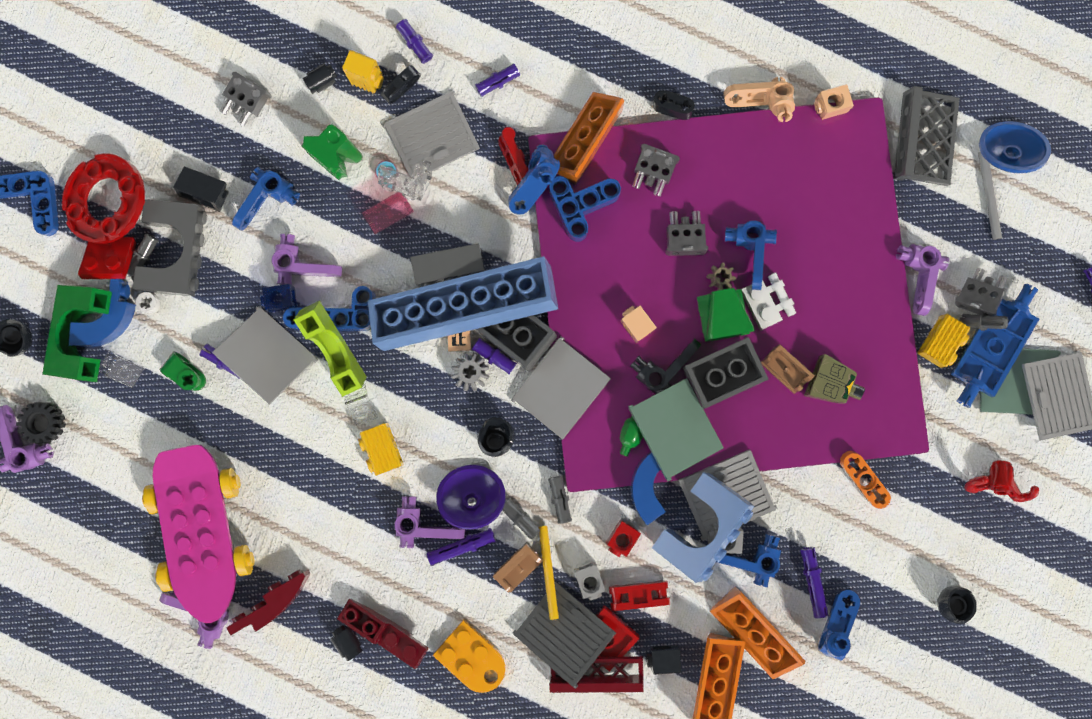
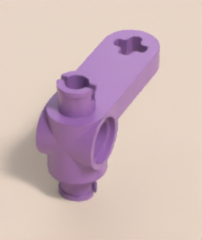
[272,234,342,285]
[896,244,949,316]
[0,405,54,473]
[395,496,465,548]
[159,591,229,649]

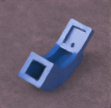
[69,279,136,347]
[631,452,666,525]

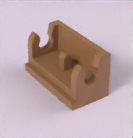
[761,345,815,394]
[492,542,543,593]

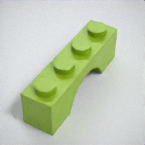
[294,300,367,397]

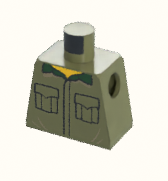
[804,354,865,404]

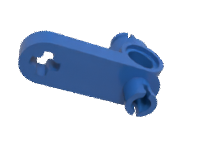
[508,145,560,215]
[232,167,300,231]
[725,221,777,290]
[716,534,781,588]
[818,590,860,661]

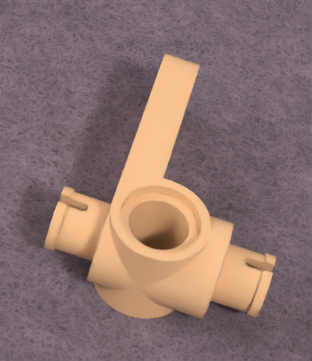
[724,77,795,122]

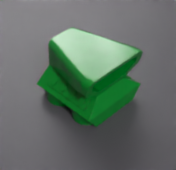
[301,124,363,180]
[697,288,754,342]

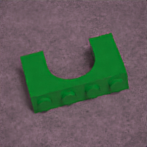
[42,285,112,382]

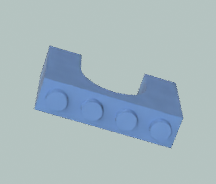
[652,472,754,583]

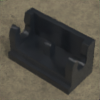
[173,166,228,212]

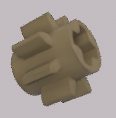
[706,263,736,290]

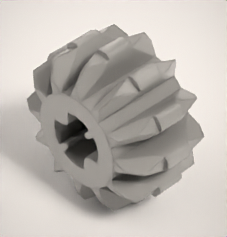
[451,353,489,391]

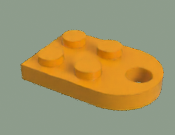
[433,619,506,693]

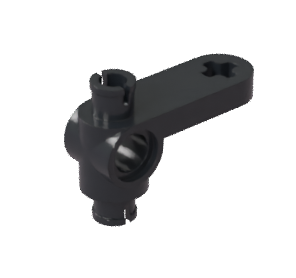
[630,338,702,395]

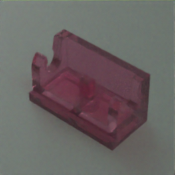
[362,190,414,234]

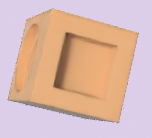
[814,84,854,120]
[620,306,657,343]

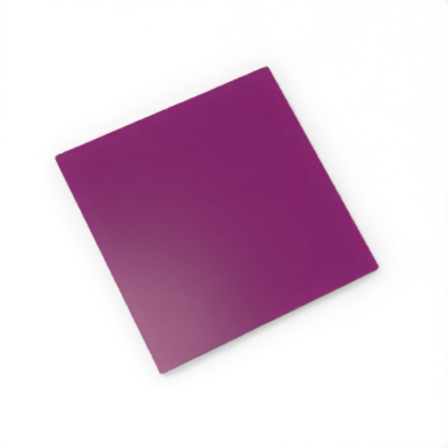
[528,97,929,492]

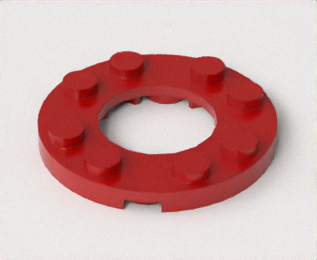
[62,153,145,244]

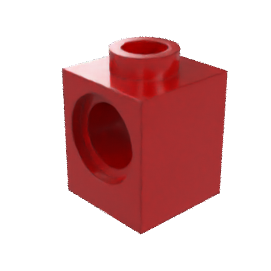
[606,519,641,557]

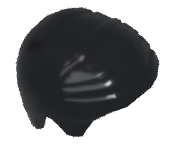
[0,319,33,357]
[477,417,515,457]
[937,586,977,624]

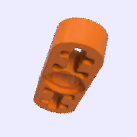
[840,451,891,509]

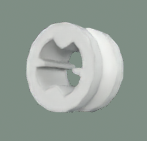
[136,292,160,313]

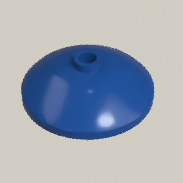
[979,121,1051,174]

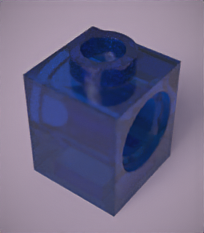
[260,284,298,313]

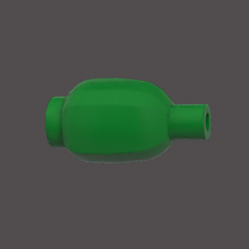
[620,415,643,457]

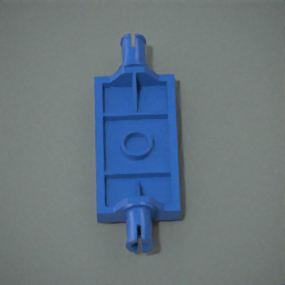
[951,284,1039,408]

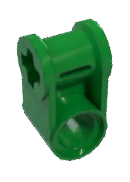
[159,351,206,391]

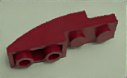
[226,569,310,636]
[337,599,429,669]

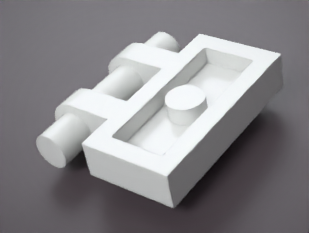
[742,273,796,331]

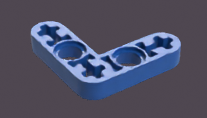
[0,171,59,236]

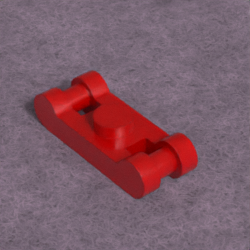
[498,127,528,185]
[609,580,670,611]

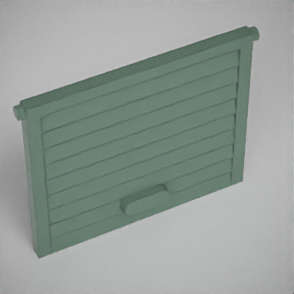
[980,349,1061,415]
[628,378,724,481]

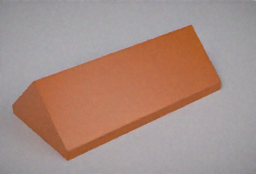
[554,92,625,185]
[710,587,806,679]
[693,633,745,719]

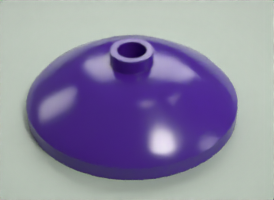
[436,465,506,530]

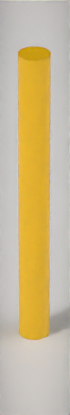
[538,526,559,620]

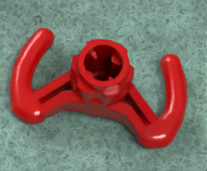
[964,460,1039,502]

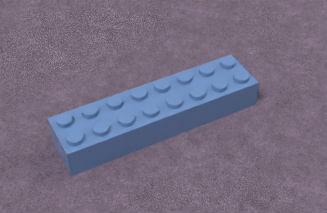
[368,256,558,351]

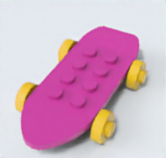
[142,445,255,623]

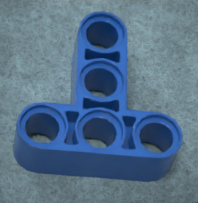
[549,176,621,242]

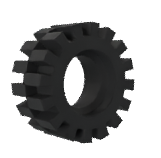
[16,402,66,444]

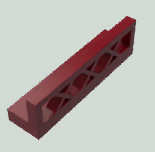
[549,656,644,693]

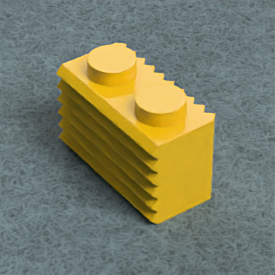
[342,50,384,94]
[917,314,970,368]
[358,423,404,476]

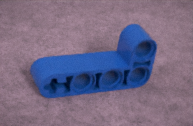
[283,286,376,331]

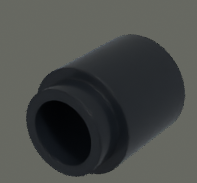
[302,63,337,94]
[330,625,363,661]

